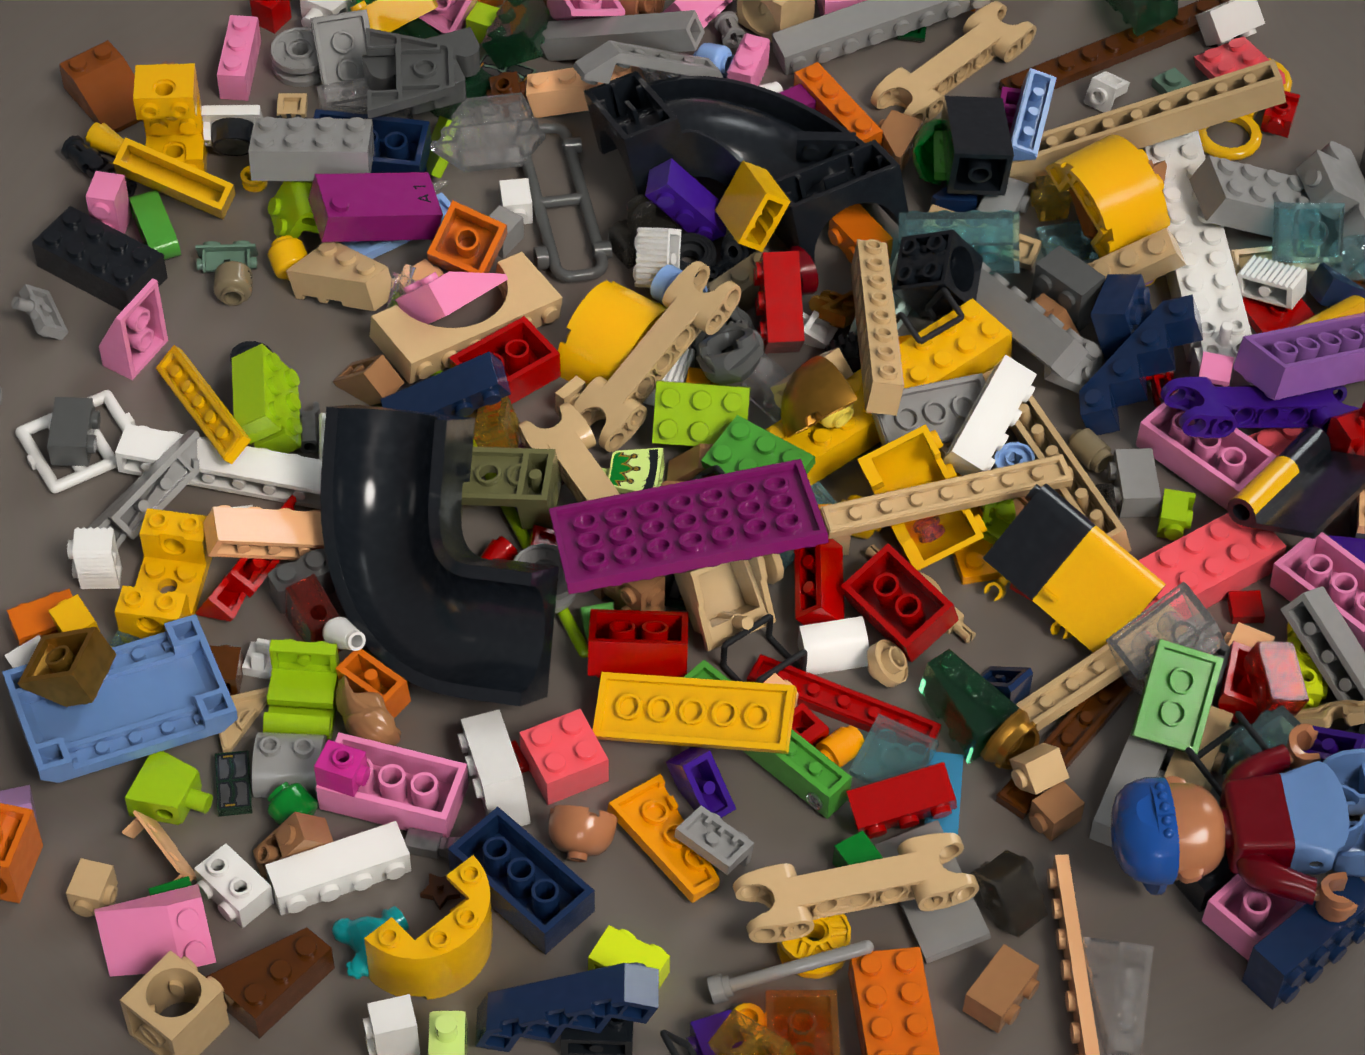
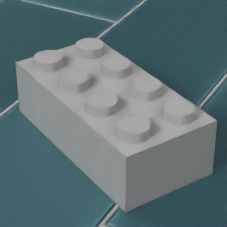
[248,116,375,181]
[1189,155,1319,243]

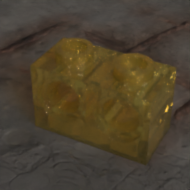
[474,396,520,448]
[708,1009,797,1055]

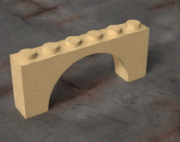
[369,252,563,384]

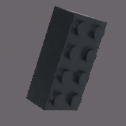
[32,206,168,311]

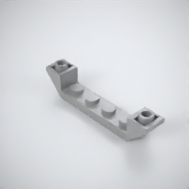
[573,40,723,85]

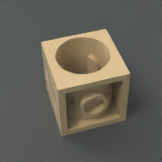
[737,0,815,43]
[120,950,230,1055]

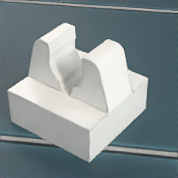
[242,638,272,680]

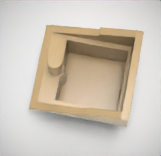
[674,556,776,651]

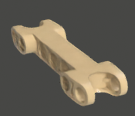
[871,1,1036,125]
[573,261,741,452]
[517,402,620,502]
[733,833,980,943]

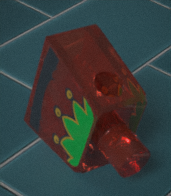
[285,574,343,653]

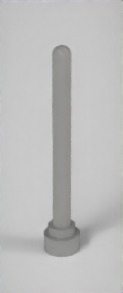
[707,940,874,1005]

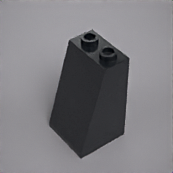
[941,96,1014,196]

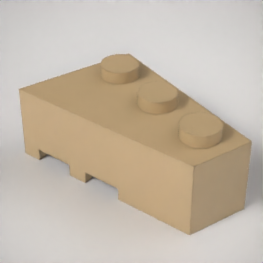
[286,242,397,311]

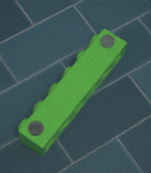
[684,660,852,819]

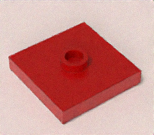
[1243,297,1315,334]

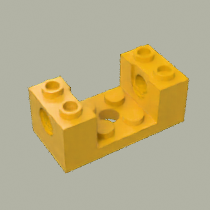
[133,63,208,172]
[114,508,212,643]

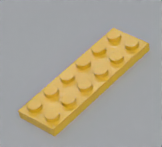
[593,672,797,754]

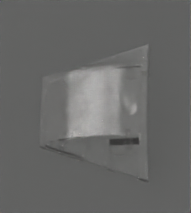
[430,92,546,172]

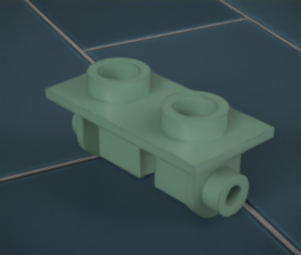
[195,240,258,273]

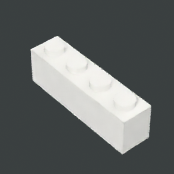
[942,354,1037,476]
[265,821,412,916]

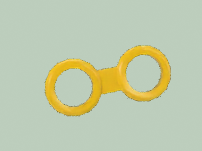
[1198,58,1292,161]

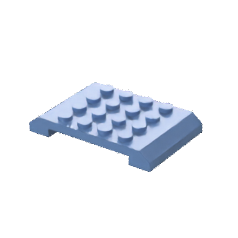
[2,614,238,783]

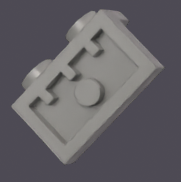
[674,805,754,875]

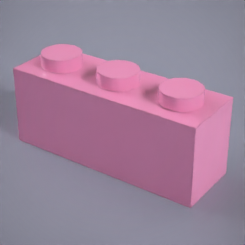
[217,15,261,101]

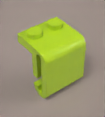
[268,181,319,239]
[263,639,340,740]

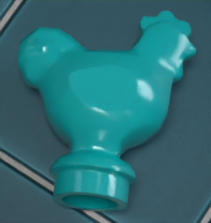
[332,906,409,979]

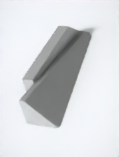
[86,430,199,548]

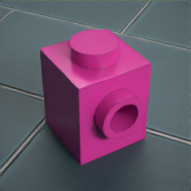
[314,740,371,797]

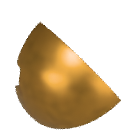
[781,355,858,438]

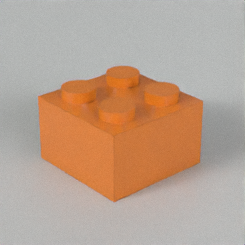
[427,200,508,273]

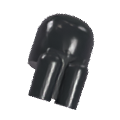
[710,233,757,278]

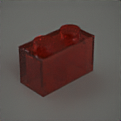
[1244,642,1309,716]

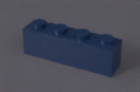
[380,351,511,417]

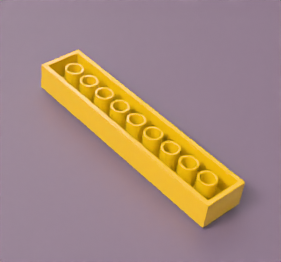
[765,298,1012,486]

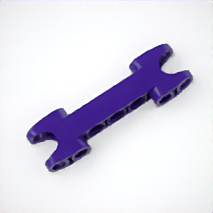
[1160,377,1360,438]

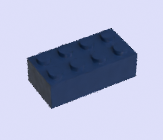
[313,109,432,173]
[448,807,595,955]
[1242,876,1365,1010]

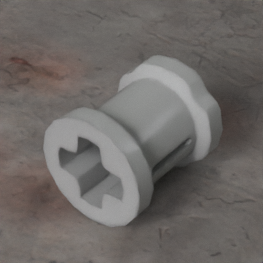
[714,11,745,48]

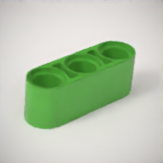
[129,190,181,260]

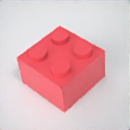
[519,709,609,805]

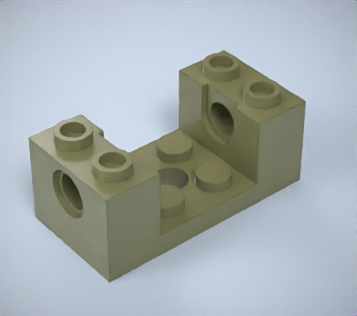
[461,447,562,530]

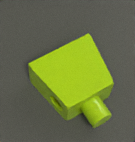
[124,751,213,825]

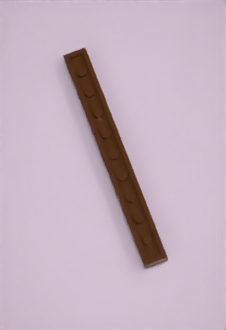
[999,0,1229,91]

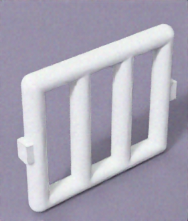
[15,390,135,494]

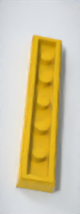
[156,345,251,464]

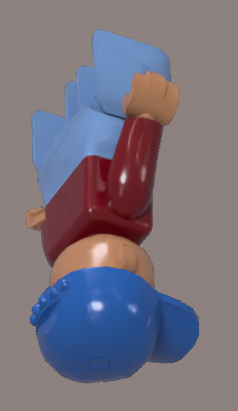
[1111,724,1365,922]

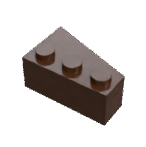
[205,927,335,1039]

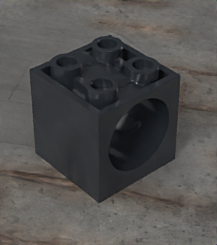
[892,230,983,317]

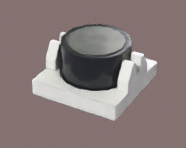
[201,105,263,156]

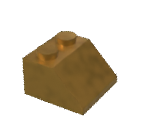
[18,627,117,707]

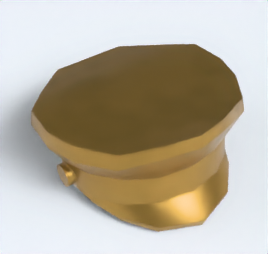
[980,708,1040,770]

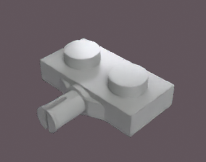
[11,284,68,340]

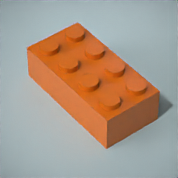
[848,947,940,1055]

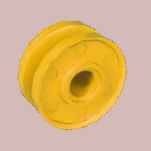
[777,914,851,979]

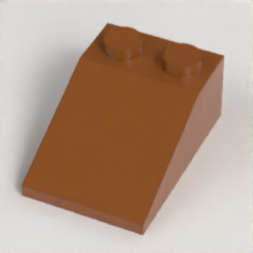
[59,40,142,133]

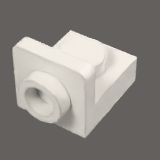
[1084,71,1130,113]

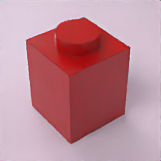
[250,0,292,34]

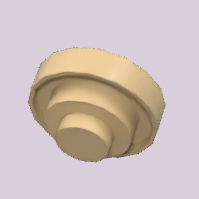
[867,639,908,688]

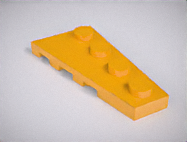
[607,773,720,903]

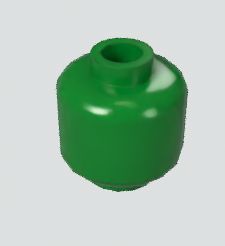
[267,782,318,826]

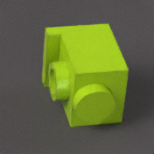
[1156,488,1196,541]

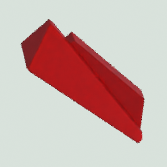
[195,494,297,622]

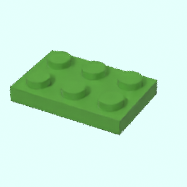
[701,415,816,475]
[1131,639,1224,755]

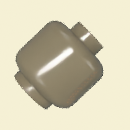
[213,261,253,306]

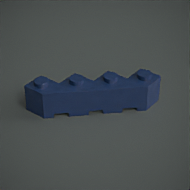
[1079,294,1203,435]
[475,962,659,1052]

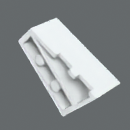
[457,709,531,826]

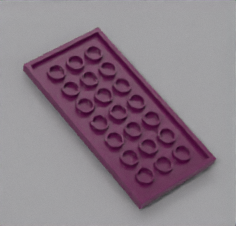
[549,459,829,594]

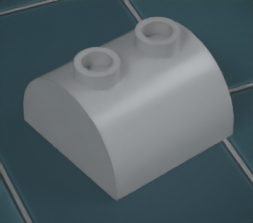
[252,732,327,800]

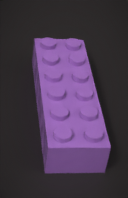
[1233,312,1365,400]

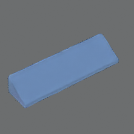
[1010,68,1056,161]

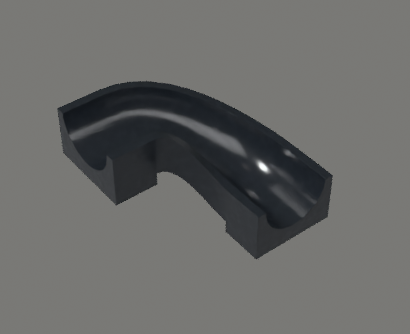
[584,71,911,263]
[320,405,559,706]

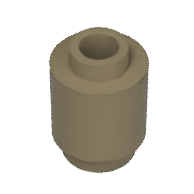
[1068,428,1114,473]

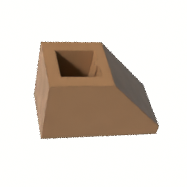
[253,811,334,880]

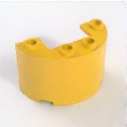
[1045,135,1170,258]
[557,280,667,387]
[857,424,988,571]
[364,855,493,1000]

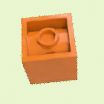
[0,803,43,904]

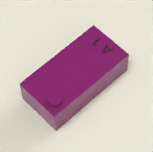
[308,172,443,242]

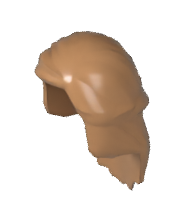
[335,675,401,746]

